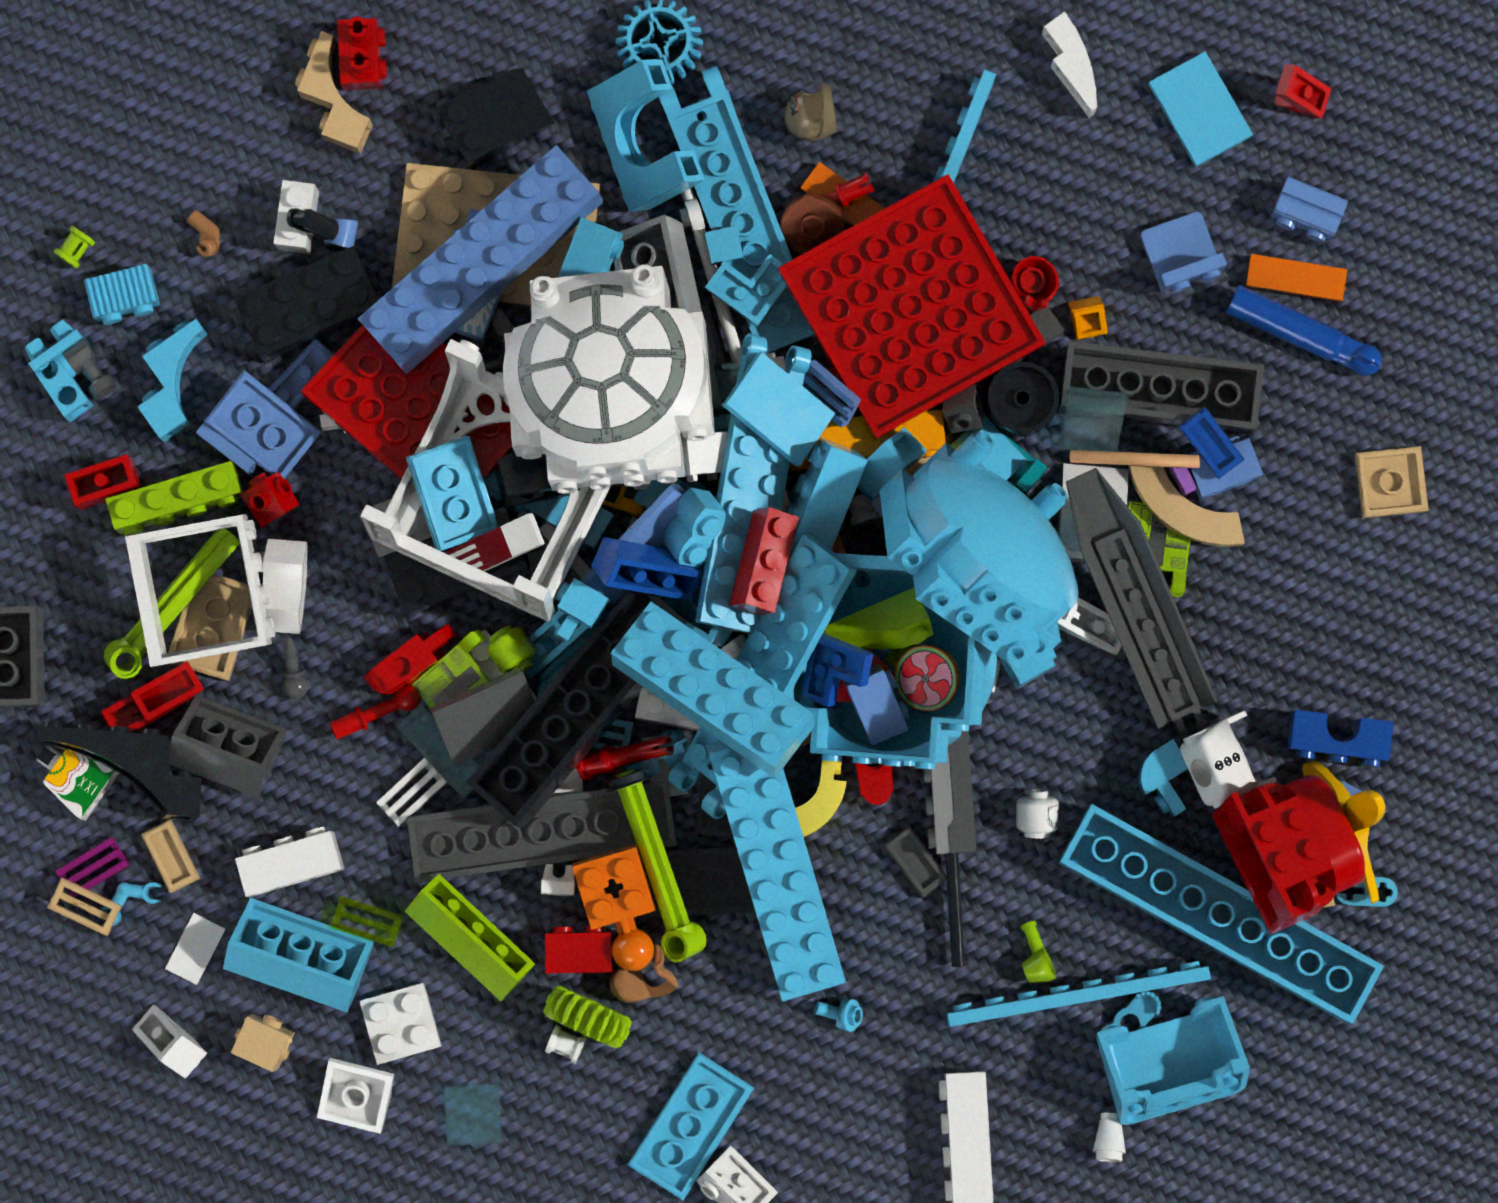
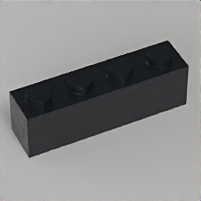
[495,453,625,508]

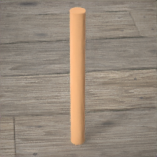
[1070,450,1201,468]

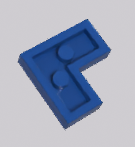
[801,633,873,707]

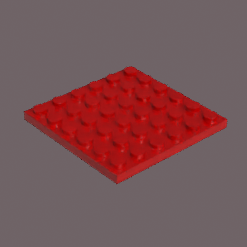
[777,174,1046,440]

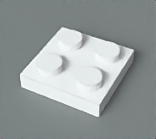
[360,983,442,1065]

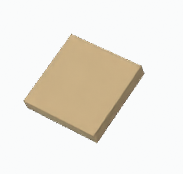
[1354,446,1429,519]

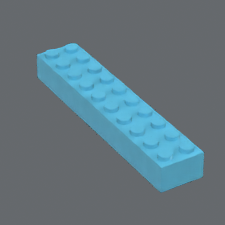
[1057,804,1384,1024]

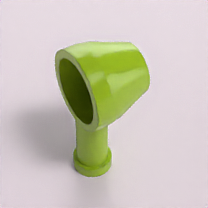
[1020,920,1057,983]

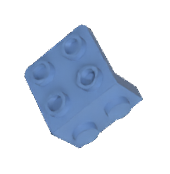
[1141,212,1227,294]

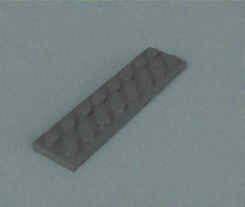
[406,780,677,883]

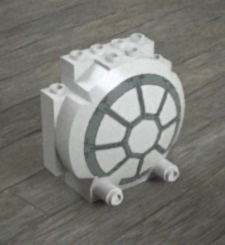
[503,265,715,494]

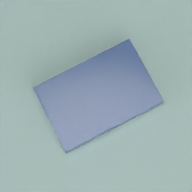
[204,370,322,479]

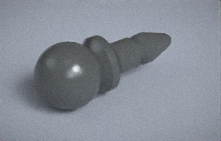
[281,638,308,700]

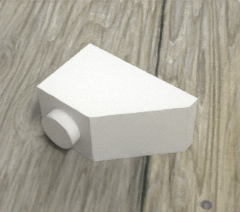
[132,1004,207,1079]

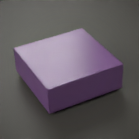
[1168,467,1197,497]

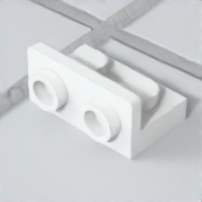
[696,1146,778,1203]

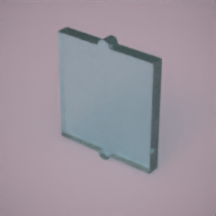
[445,1082,502,1147]

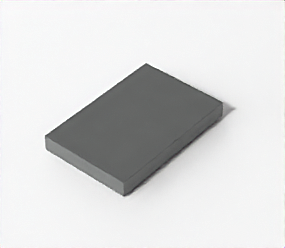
[430,667,535,766]

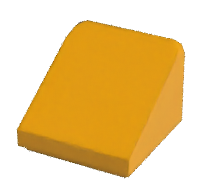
[1068,296,1108,340]

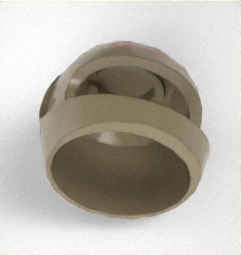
[784,83,838,143]

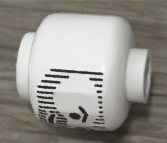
[1016,789,1059,838]

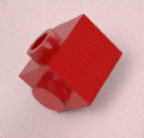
[241,471,300,528]

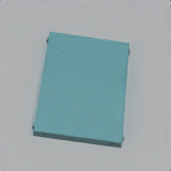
[1057,386,1129,452]

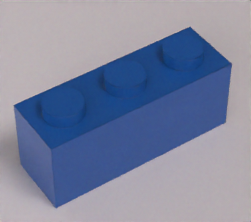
[591,537,704,601]

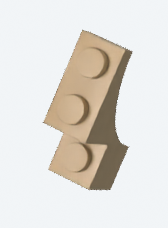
[295,31,373,155]

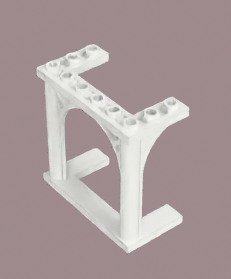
[360,339,610,622]

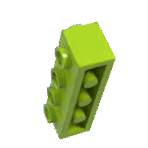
[105,461,244,536]
[404,874,535,1001]

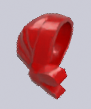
[1010,256,1059,312]

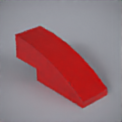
[101,661,204,733]

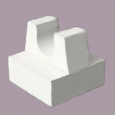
[541,864,576,896]

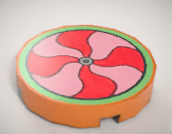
[894,644,961,712]

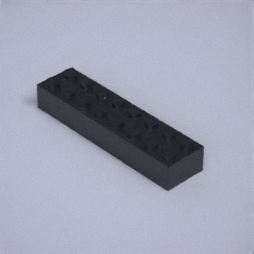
[466,590,694,829]

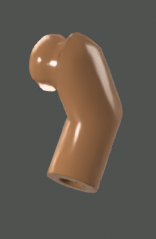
[187,210,220,257]

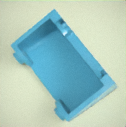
[1096,996,1250,1125]

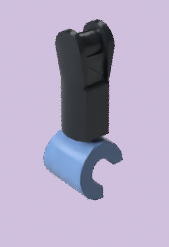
[287,208,358,250]

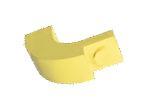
[795,760,847,837]

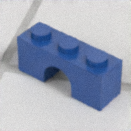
[1286,710,1394,768]

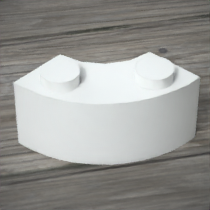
[260,539,307,634]

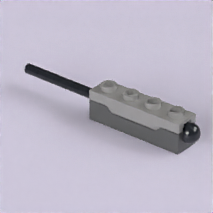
[923,731,977,967]

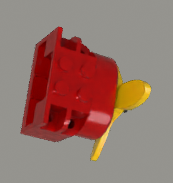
[1212,760,1386,935]

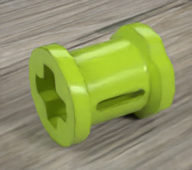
[53,225,96,269]

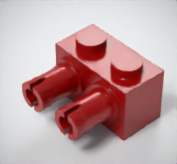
[337,16,387,91]

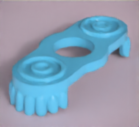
[1112,991,1161,1030]

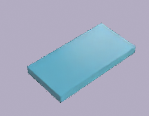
[628,1052,754,1201]

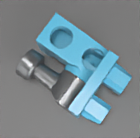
[25,320,117,422]

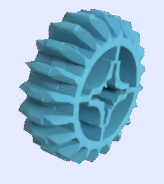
[616,0,703,84]

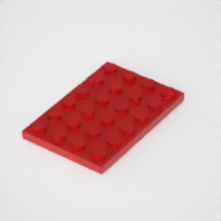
[301,325,513,480]

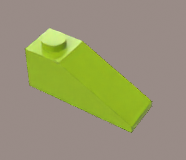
[824,587,934,650]

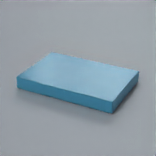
[1148,51,1253,168]
[722,352,835,466]
[406,435,499,551]

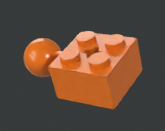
[572,844,656,971]

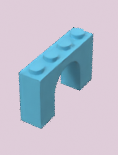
[587,59,705,212]

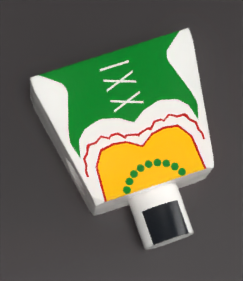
[37,746,119,821]

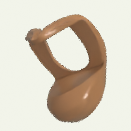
[609,943,678,1003]

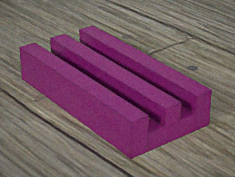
[55,837,130,898]

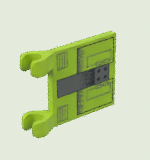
[1128,501,1191,598]
[412,629,507,708]

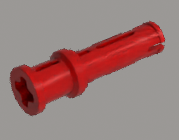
[576,734,674,780]

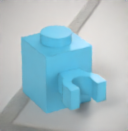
[555,578,609,642]

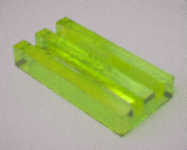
[331,896,404,947]

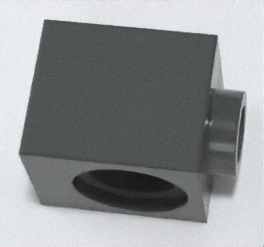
[942,383,985,433]

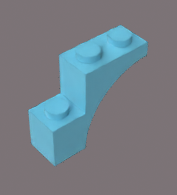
[137,319,208,443]

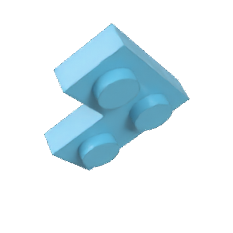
[705,254,787,327]

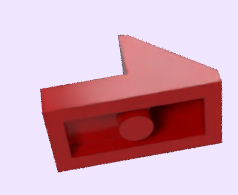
[1275,64,1331,119]

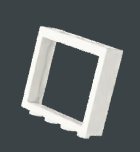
[125,514,275,667]

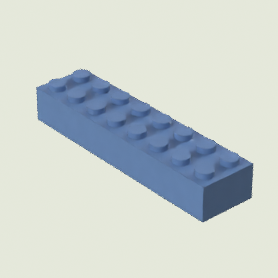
[358,145,603,374]

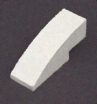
[1042,11,1097,118]

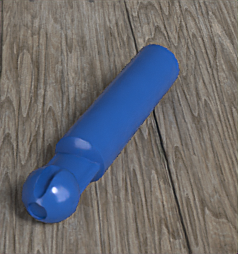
[1225,285,1382,376]

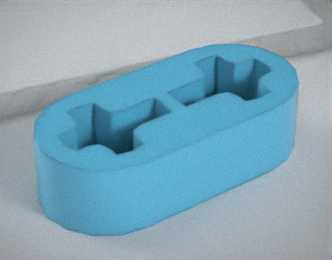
[1334,877,1398,907]

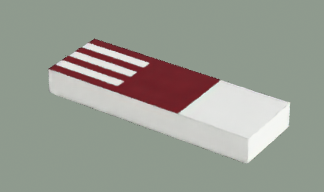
[446,513,545,582]

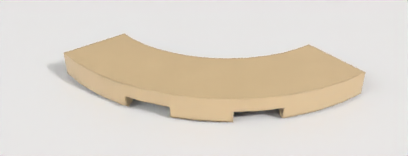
[1128,465,1245,547]

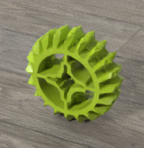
[543,986,632,1048]

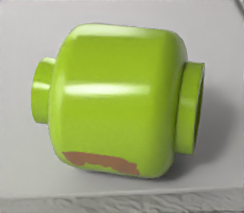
[487,625,536,673]

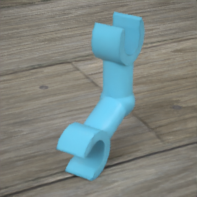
[98,882,163,926]

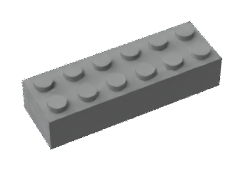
[613,214,722,409]

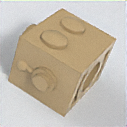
[231,1014,295,1072]

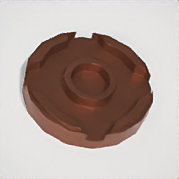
[781,193,845,255]

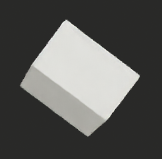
[317,1058,394,1134]

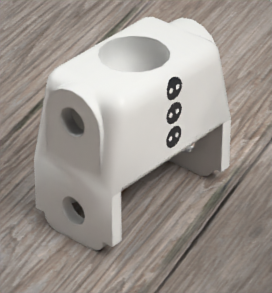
[1180,711,1277,809]

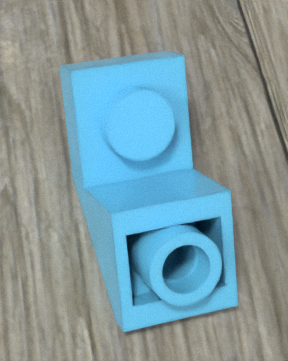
[857,427,927,502]

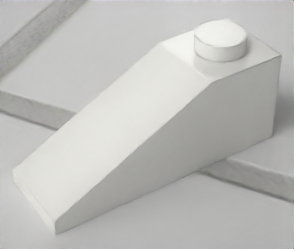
[1058,598,1122,655]

